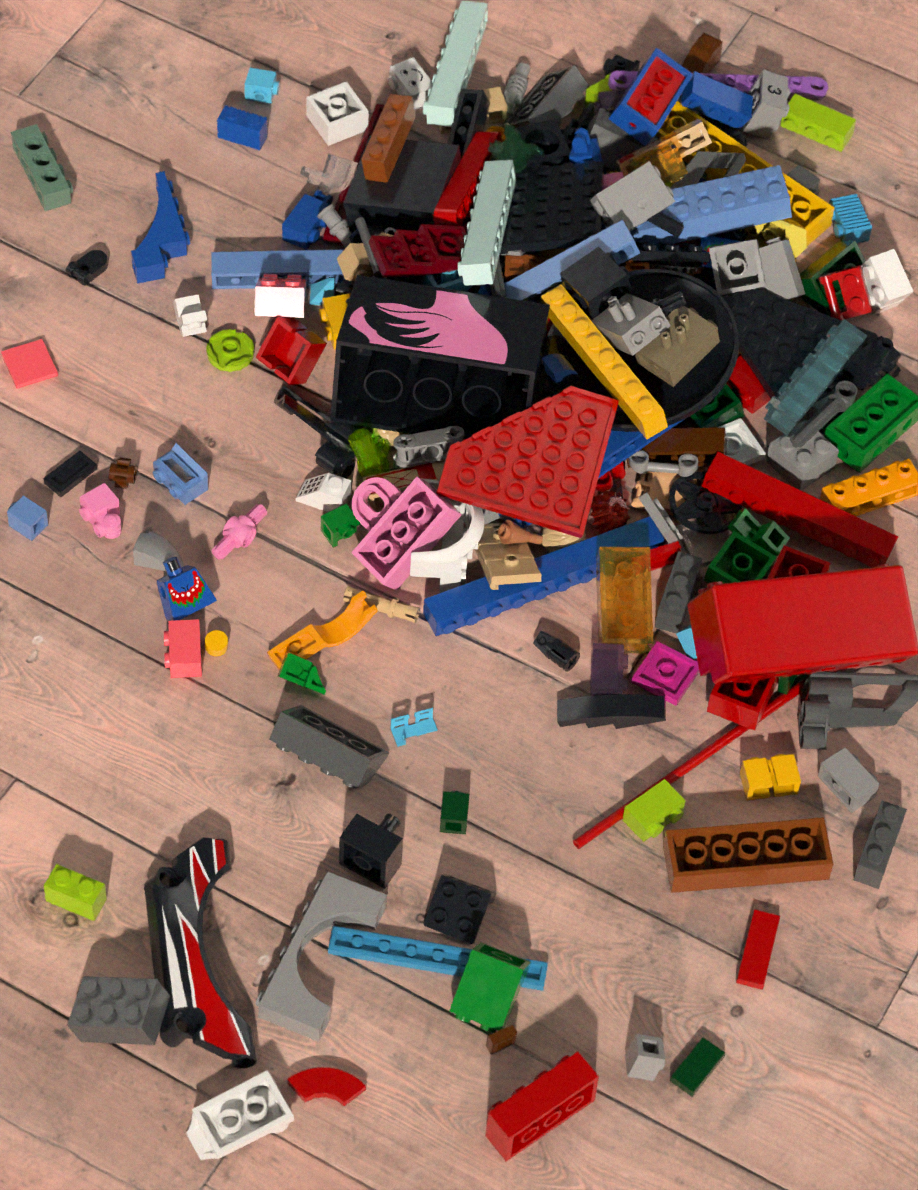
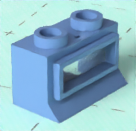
[153,443,208,505]

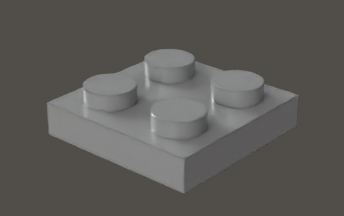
[639,492,684,551]

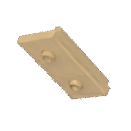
[475,523,542,590]

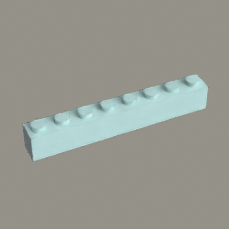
[423,0,488,127]
[458,160,516,286]

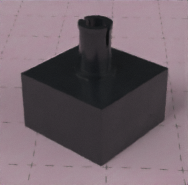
[339,813,403,889]

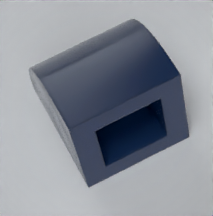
[542,354,580,391]

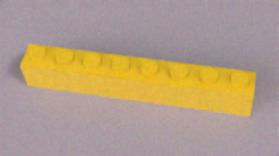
[541,284,668,439]

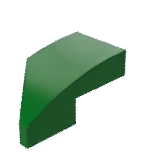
[277,652,326,695]

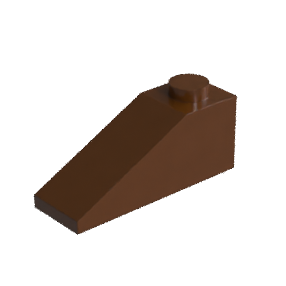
[680,32,723,98]

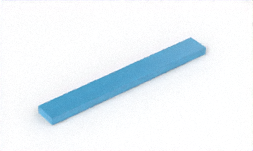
[328,926,548,991]

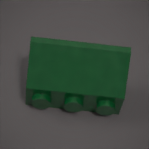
[800,240,866,316]
[690,384,745,428]

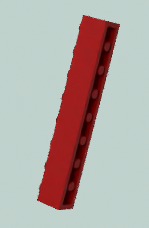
[701,452,899,568]

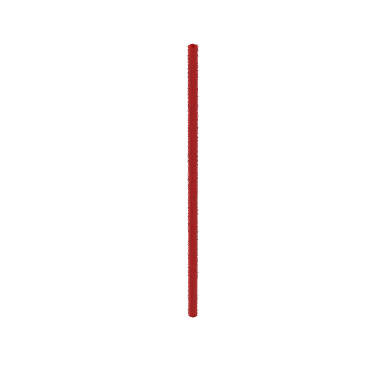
[573,671,830,849]

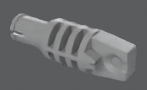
[503,63,530,113]

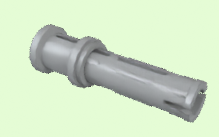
[317,204,352,248]

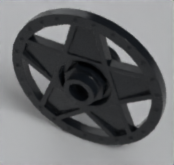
[668,472,742,534]

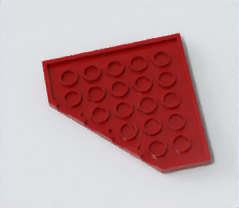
[436,386,619,538]

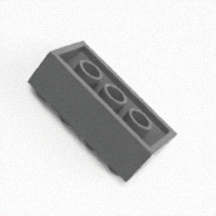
[500,65,589,137]
[269,705,389,788]

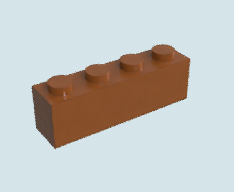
[361,94,416,183]

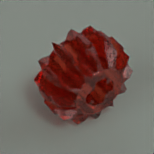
[589,490,631,532]

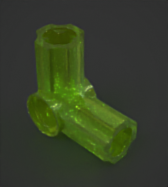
[348,428,391,478]

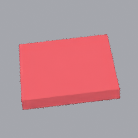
[1,339,58,389]

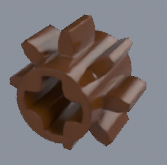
[109,457,137,489]

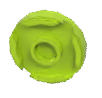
[206,329,254,372]

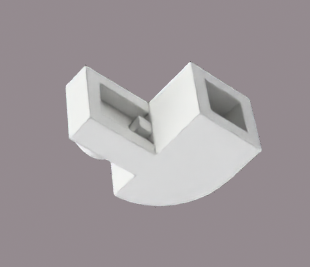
[173,294,207,337]

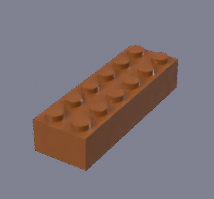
[663,817,834,893]

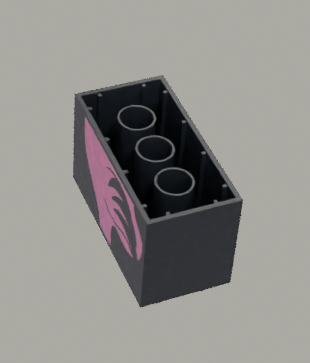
[330,275,550,440]

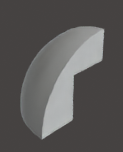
[133,530,184,576]

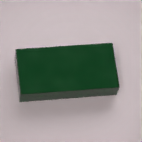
[670,1037,725,1097]

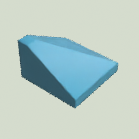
[310,278,334,306]

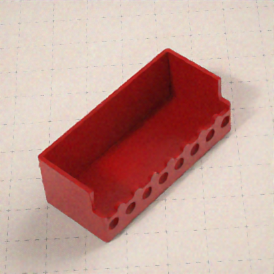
[688,564,918,685]

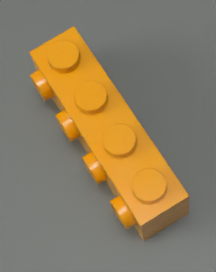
[820,459,918,516]

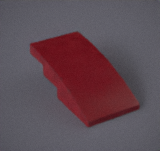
[368,224,467,277]

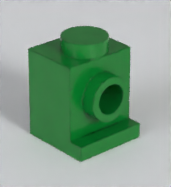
[321,504,361,548]

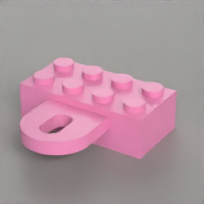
[352,477,462,590]

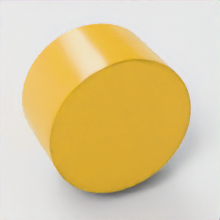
[205,630,228,657]

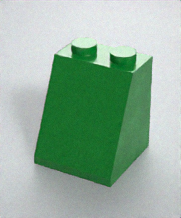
[449,942,531,1033]

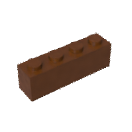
[627,427,727,468]

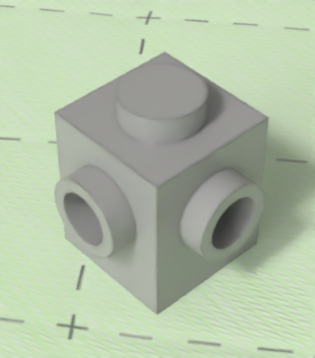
[625,1034,665,1081]

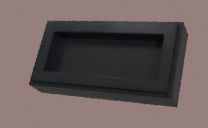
[43,451,97,497]

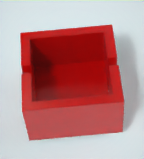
[255,317,327,384]

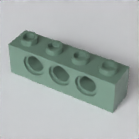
[11,124,73,212]

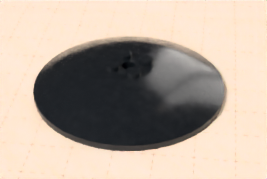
[544,269,739,432]

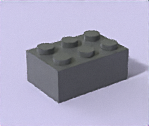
[67,976,170,1045]

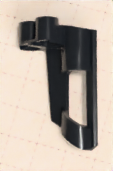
[274,385,373,479]

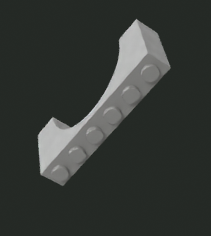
[256,871,387,1042]

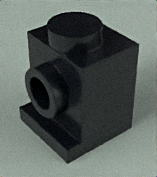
[603,54,640,78]

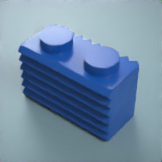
[217,105,267,150]

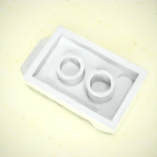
[186,1070,294,1161]

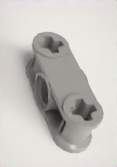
[393,426,464,468]

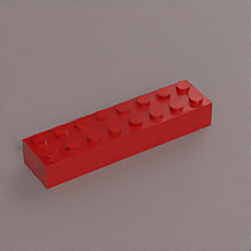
[707,545,831,731]

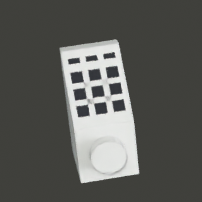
[296,473,351,512]

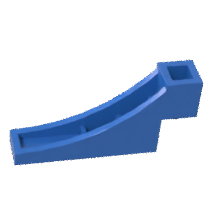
[131,171,190,284]

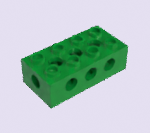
[824,374,918,473]

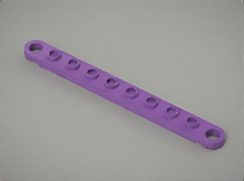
[608,71,828,100]

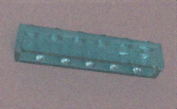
[764,319,867,436]

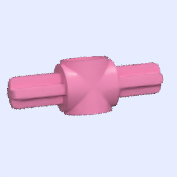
[212,504,267,560]

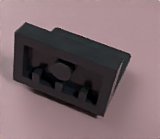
[424,874,497,944]

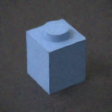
[7,495,48,541]

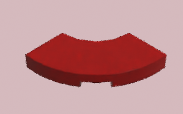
[287,1067,366,1106]

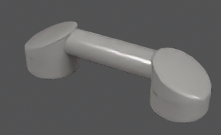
[629,450,698,477]

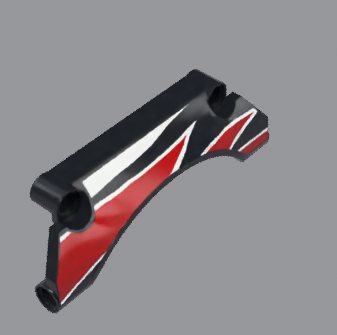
[144,837,257,1069]

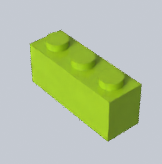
[781,94,856,152]

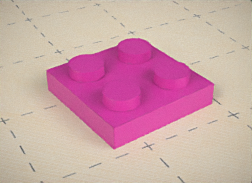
[631,641,699,706]

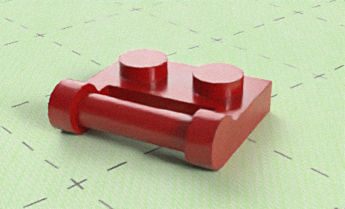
[819,265,873,320]

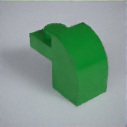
[728,508,790,556]

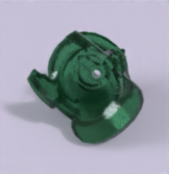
[487,122,544,174]

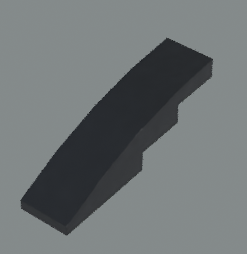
[557,694,666,729]

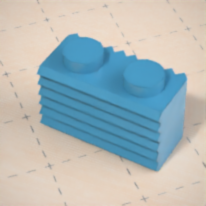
[829,194,872,243]

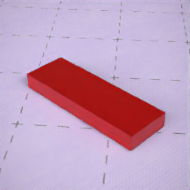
[736,909,780,990]

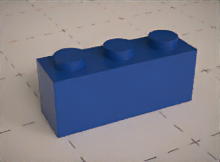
[681,71,753,130]

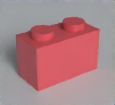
[164,619,202,678]

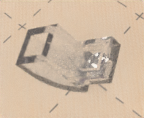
[300,153,358,194]

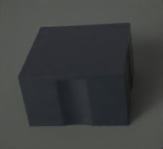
[343,136,461,233]

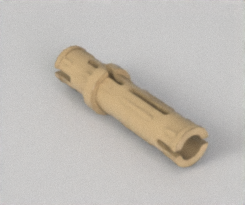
[343,586,420,623]

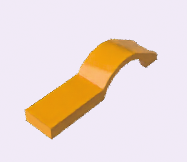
[267,590,378,670]

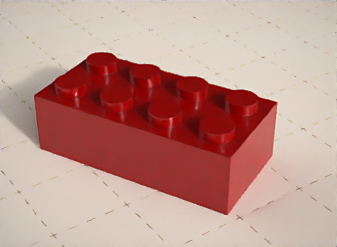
[485,1051,599,1162]

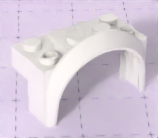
[410,478,484,593]

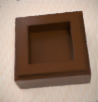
[486,1025,518,1054]

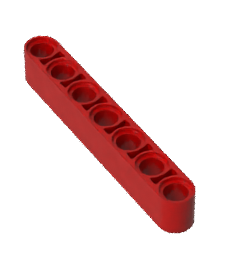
[433,131,502,226]

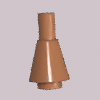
[498,520,543,545]

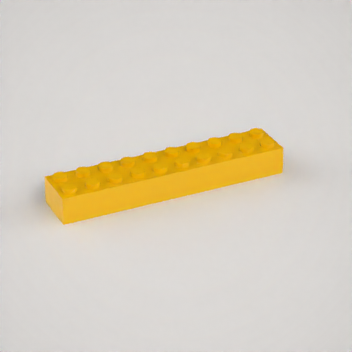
[655,101,834,246]

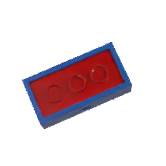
[609,48,693,146]

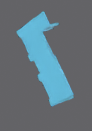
[390,708,438,747]

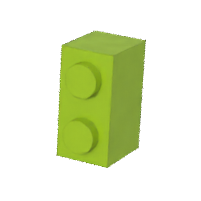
[623,779,686,842]
[44,864,107,921]

